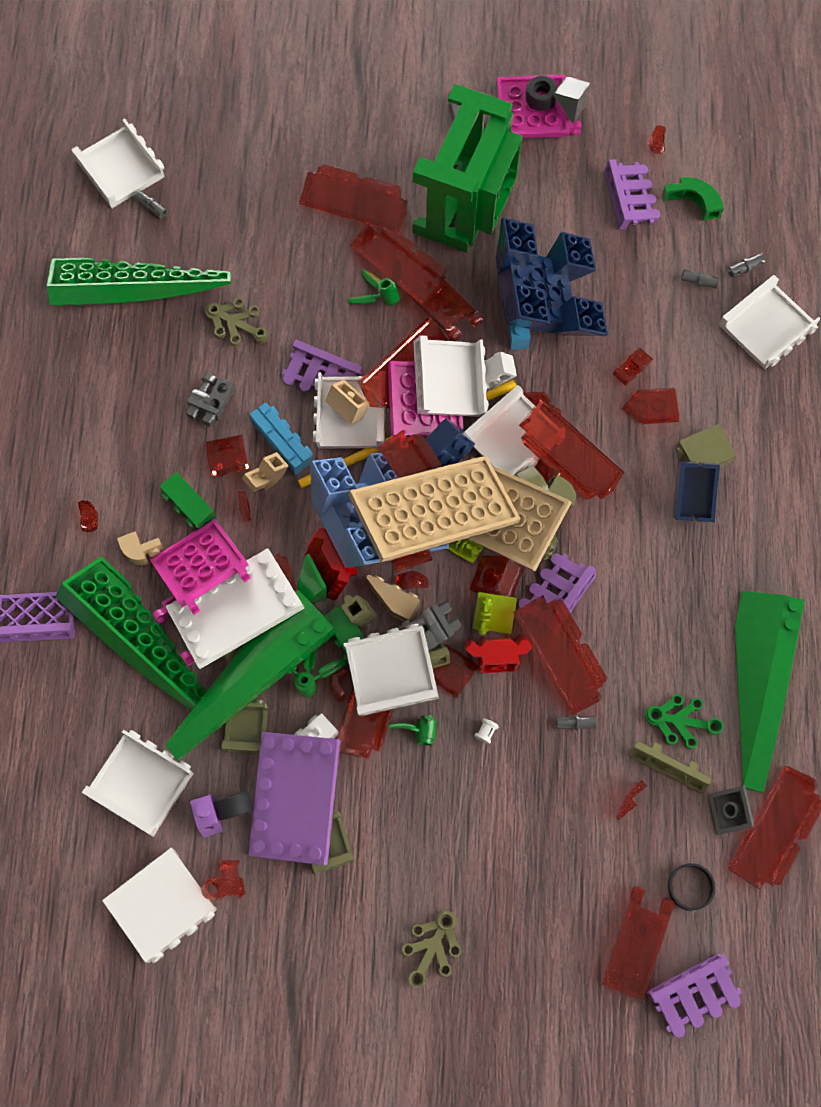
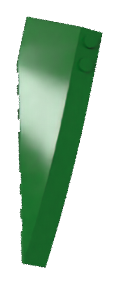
[47,258,231,306]
[55,556,207,711]
[165,590,335,761]
[734,591,805,793]

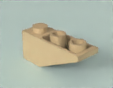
[366,574,420,622]

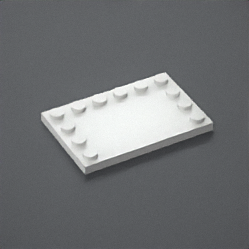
[166,548,304,669]

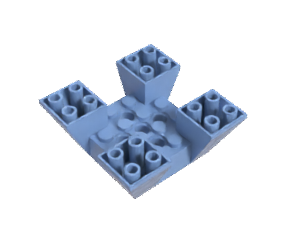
[310,451,449,568]

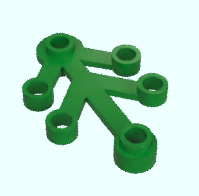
[645,694,724,750]

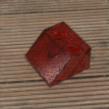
[206,434,249,476]
[469,556,524,597]

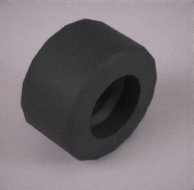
[526,76,557,111]
[214,791,253,821]

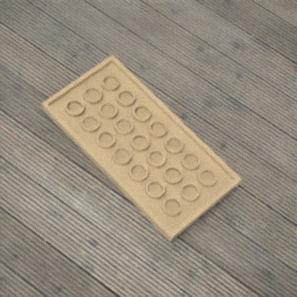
[349,456,521,562]

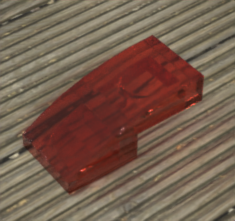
[613,348,653,386]
[616,780,647,820]

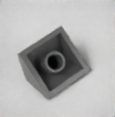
[553,76,590,123]
[708,786,755,835]

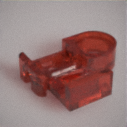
[201,860,245,900]

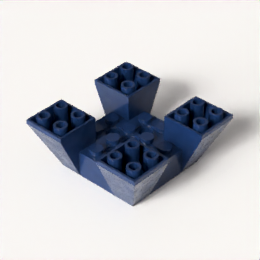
[495,217,608,336]

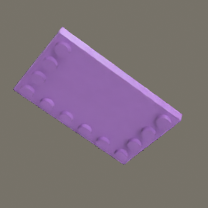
[248,732,340,865]

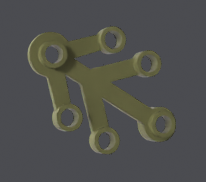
[205,298,269,347]
[402,911,462,988]

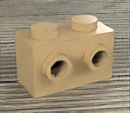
[325,380,370,425]

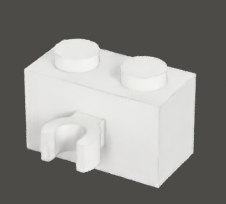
[484,352,517,391]
[294,713,339,739]

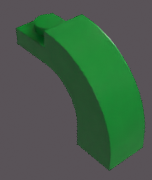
[662,177,724,221]

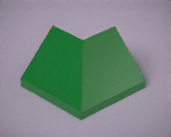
[297,554,327,602]

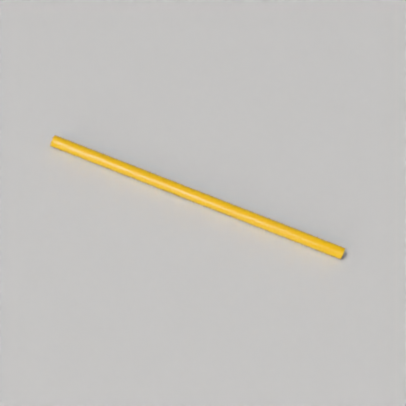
[298,380,516,488]

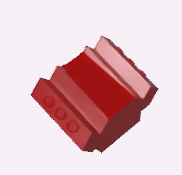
[304,527,357,601]
[463,634,533,674]

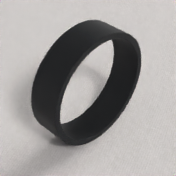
[668,863,716,911]

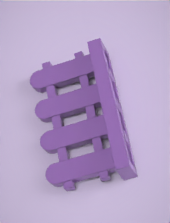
[604,159,660,230]
[282,340,364,396]
[519,553,596,637]
[646,953,742,1037]

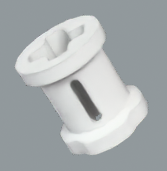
[474,718,499,745]

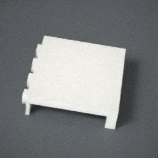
[72,119,165,208]
[719,275,820,369]
[414,336,488,417]
[313,371,386,449]
[465,385,565,476]
[344,624,439,716]
[82,730,194,837]
[102,848,217,963]

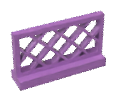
[0,592,75,643]

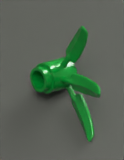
[347,260,402,306]
[288,650,347,698]
[378,715,437,746]

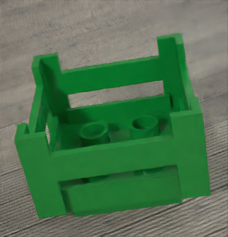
[412,84,523,253]

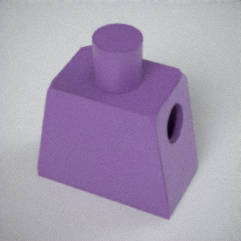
[190,794,223,838]

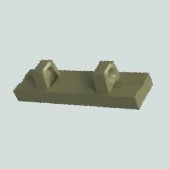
[629,741,712,794]

